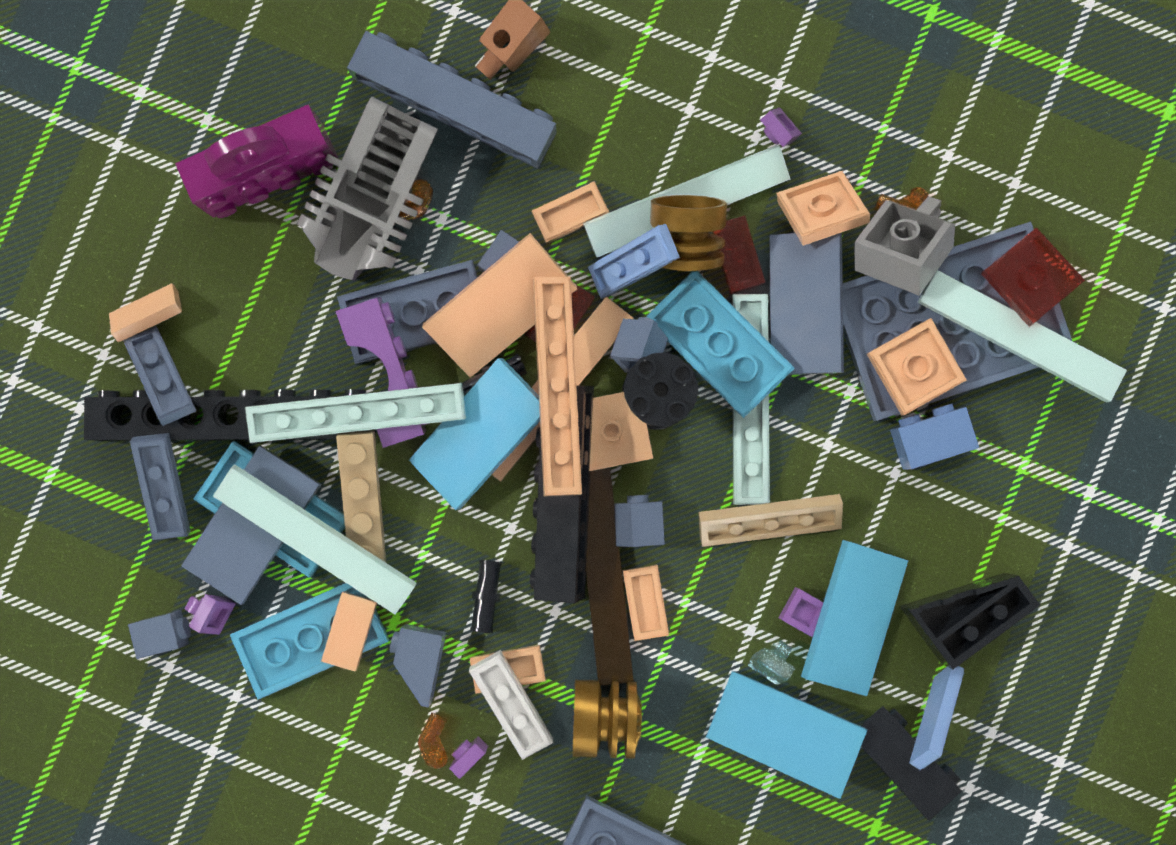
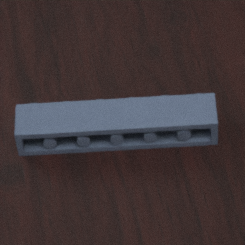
[347,31,557,169]

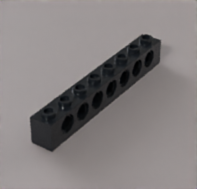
[84,389,376,441]

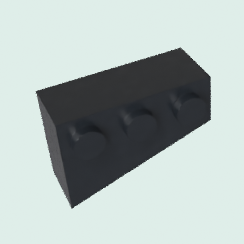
[899,573,1040,670]
[861,706,962,821]

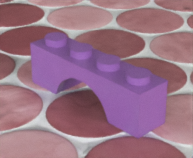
[336,297,429,448]

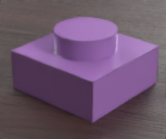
[760,108,802,147]
[778,587,823,637]
[449,736,488,779]

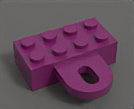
[175,104,338,218]

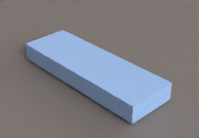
[588,224,680,299]
[909,666,964,770]

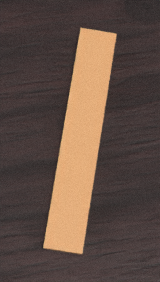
[533,276,582,497]
[492,296,634,482]

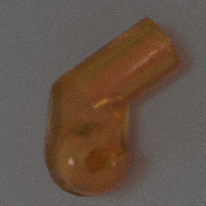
[395,179,433,224]
[874,187,928,211]
[418,713,448,769]

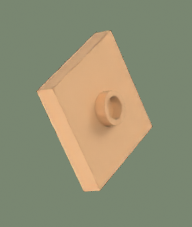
[777,171,870,246]
[867,318,966,416]
[589,392,653,471]

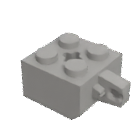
[855,196,955,296]

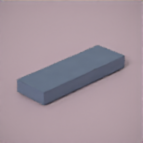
[123,326,196,426]
[130,433,191,540]

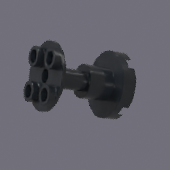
[622,352,698,430]

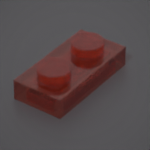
[711,215,765,294]

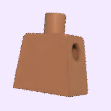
[475,0,551,80]

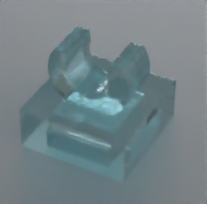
[748,640,795,685]

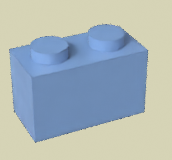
[890,403,979,470]

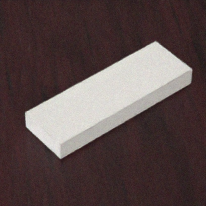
[469,650,553,760]

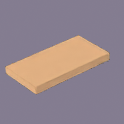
[422,233,577,378]

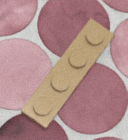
[336,431,386,563]
[699,494,843,547]

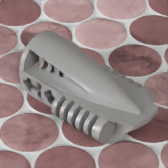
[297,97,438,281]

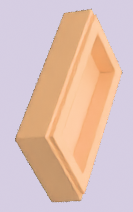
[532,181,609,244]
[109,283,182,342]
[622,565,669,641]
[321,591,377,671]
[470,645,546,694]

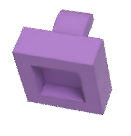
[185,594,236,635]

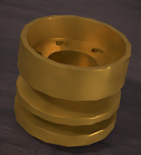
[650,195,727,271]
[573,680,642,759]

